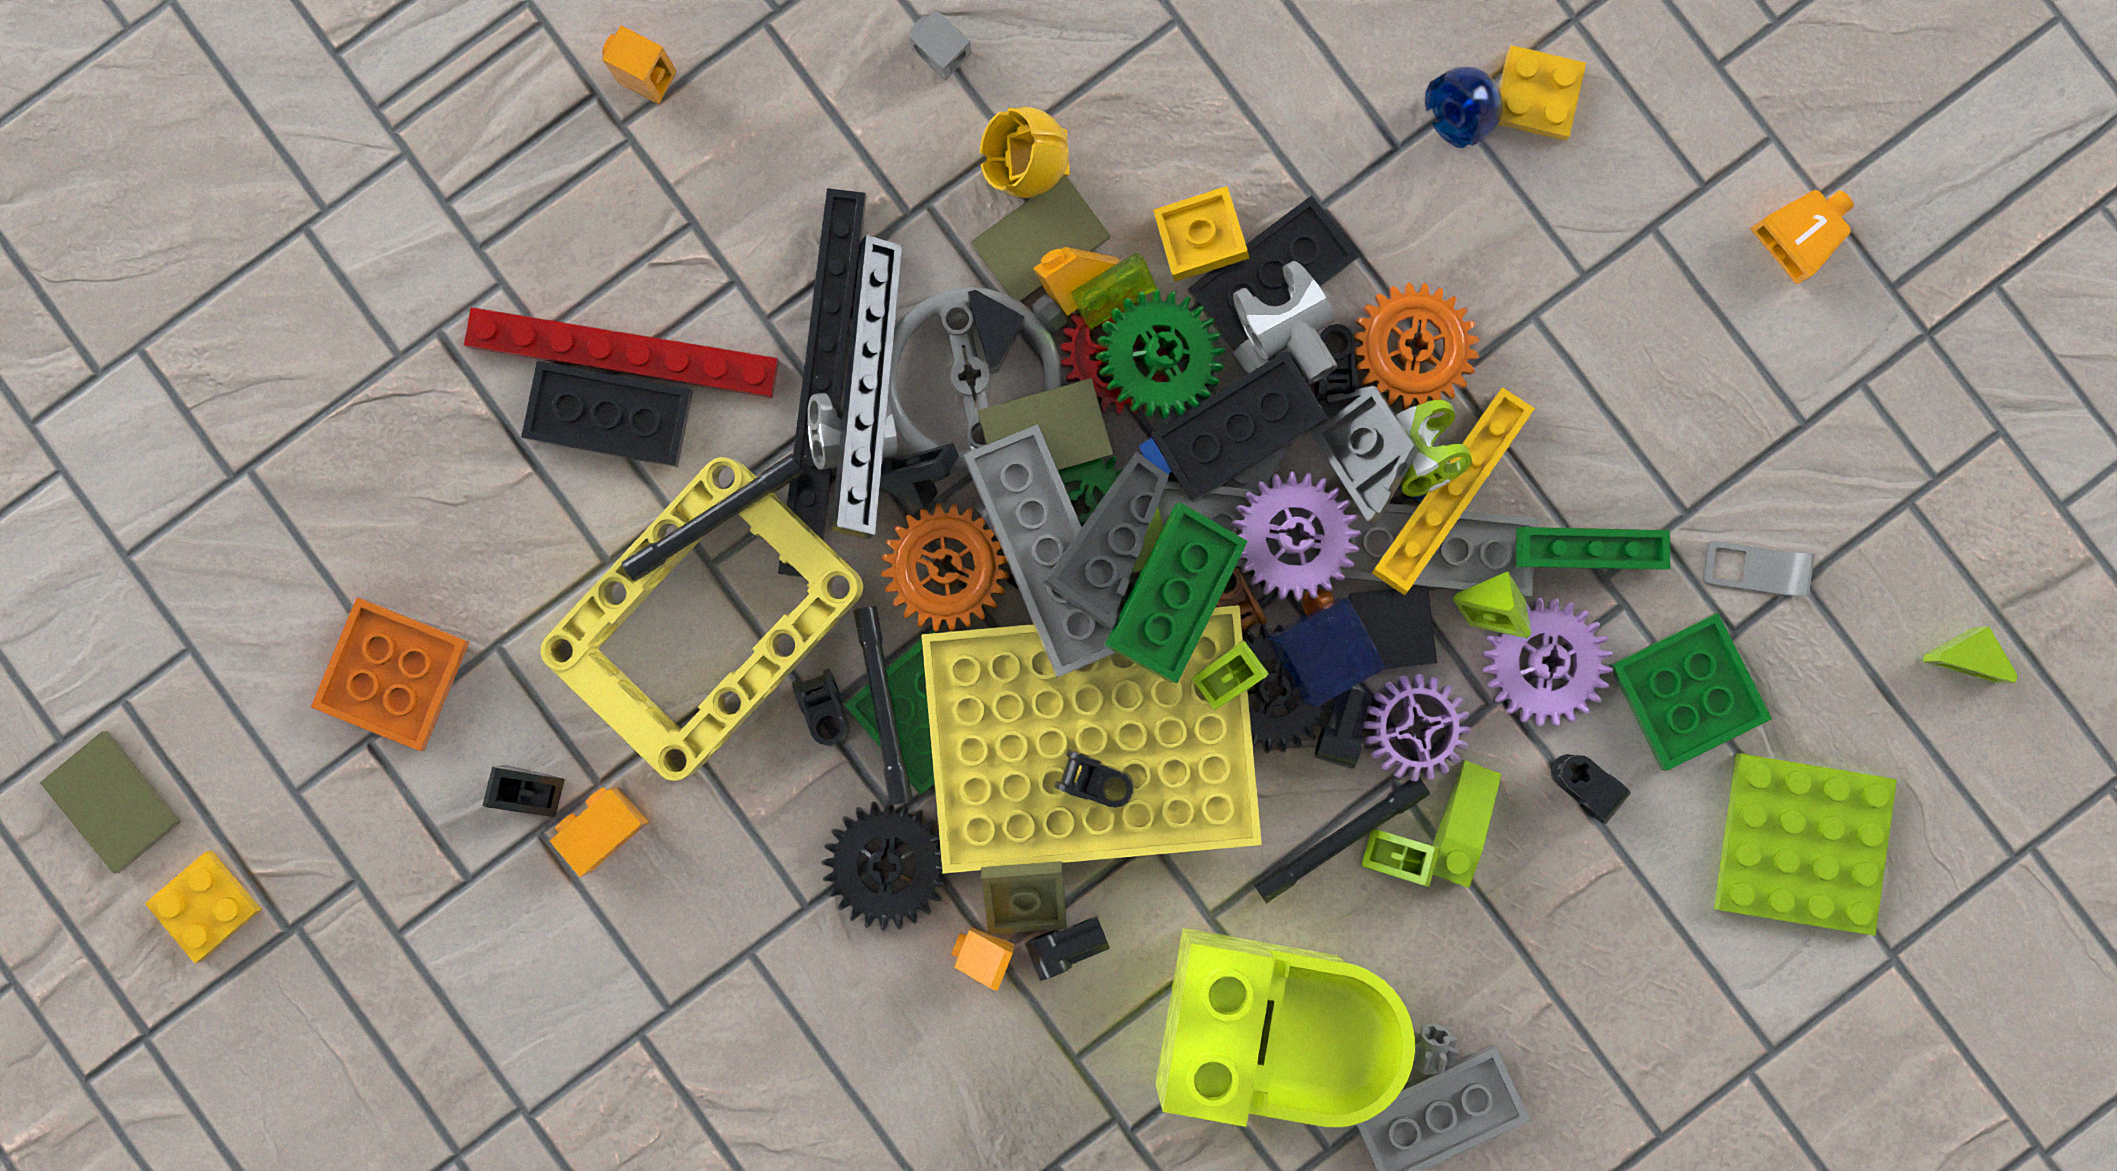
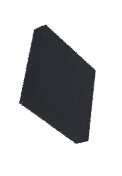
[1348,586,1437,672]

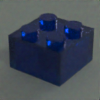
[1270,597,1386,707]

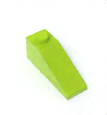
[1432,760,1502,888]

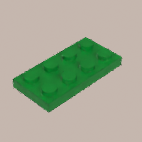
[1104,502,1248,684]

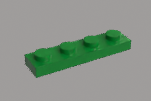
[1516,527,1670,570]

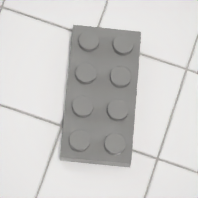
[1356,1045,1531,1171]

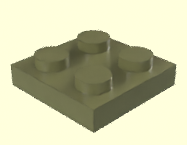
[981,861,1067,934]

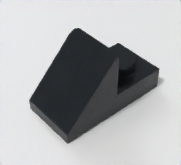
[879,443,960,510]

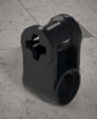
[1314,324,1358,401]
[792,668,850,747]
[1054,749,1135,808]
[1551,754,1631,824]

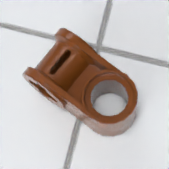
[1215,567,1267,632]

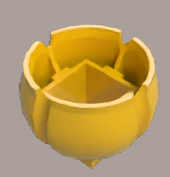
[980,106,1070,198]

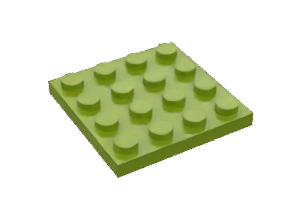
[1714,753,1897,936]

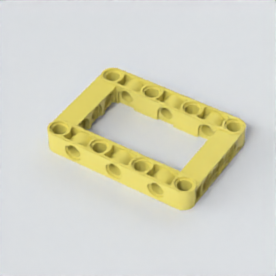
[540,457,863,781]

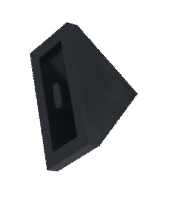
[968,290,1025,374]
[482,765,565,817]

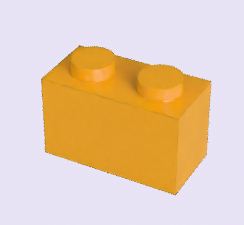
[602,25,677,104]
[549,787,649,877]

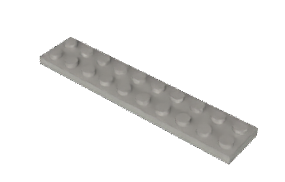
[1157,481,1539,598]

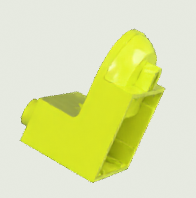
[1155,928,1415,1127]

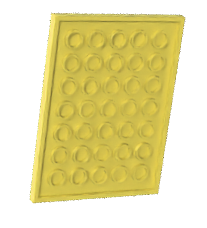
[922,605,1262,873]

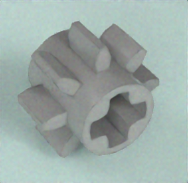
[1414,1024,1459,1074]

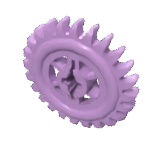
[1231,471,1361,602]
[1483,598,1613,726]

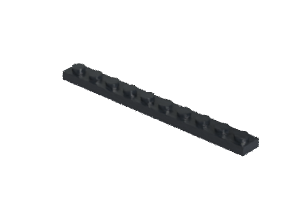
[778,188,867,577]

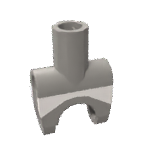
[1233,261,1338,385]
[808,393,898,503]

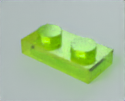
[1071,252,1157,329]

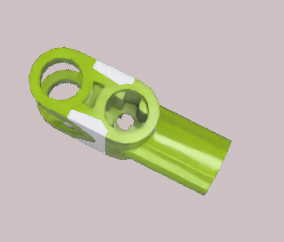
[1397,400,1472,497]

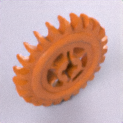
[1353,282,1479,410]
[881,503,1010,632]

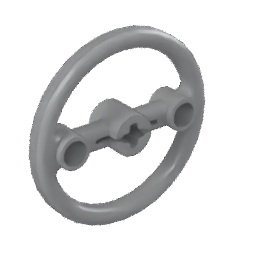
[888,287,1062,469]

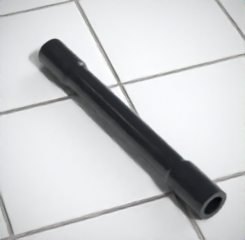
[622,454,804,582]
[853,606,913,806]
[1253,777,1430,904]

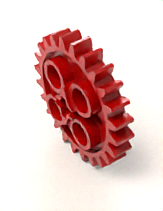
[1060,288,1187,416]

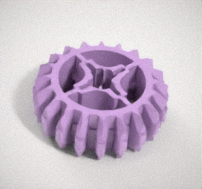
[1363,674,1471,781]

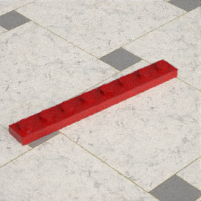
[464,307,779,398]

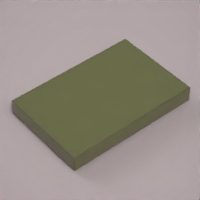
[971,176,1111,303]
[977,378,1113,470]
[40,731,181,874]

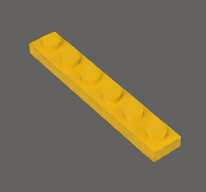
[1372,387,1535,596]

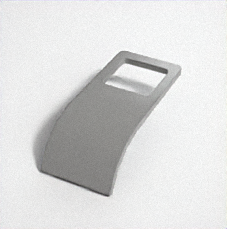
[1703,541,1815,597]

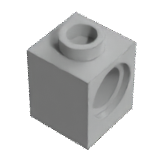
[909,10,972,81]

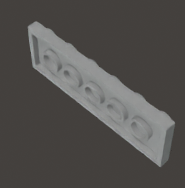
[963,424,1119,678]

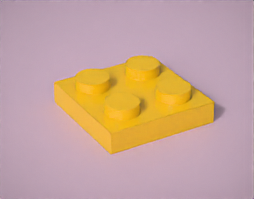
[1491,45,1586,141]
[1153,186,1249,282]
[144,850,262,964]

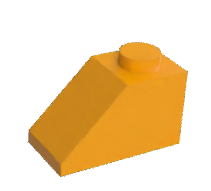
[1033,247,1132,316]
[951,926,1015,991]

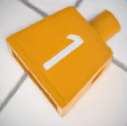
[1750,189,1854,285]

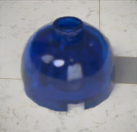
[1425,67,1503,148]

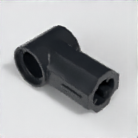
[1314,685,1373,769]
[1025,916,1110,981]

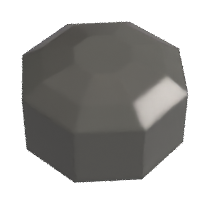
[1033,295,1068,334]

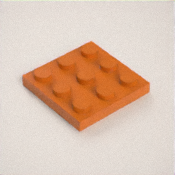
[311,597,470,751]

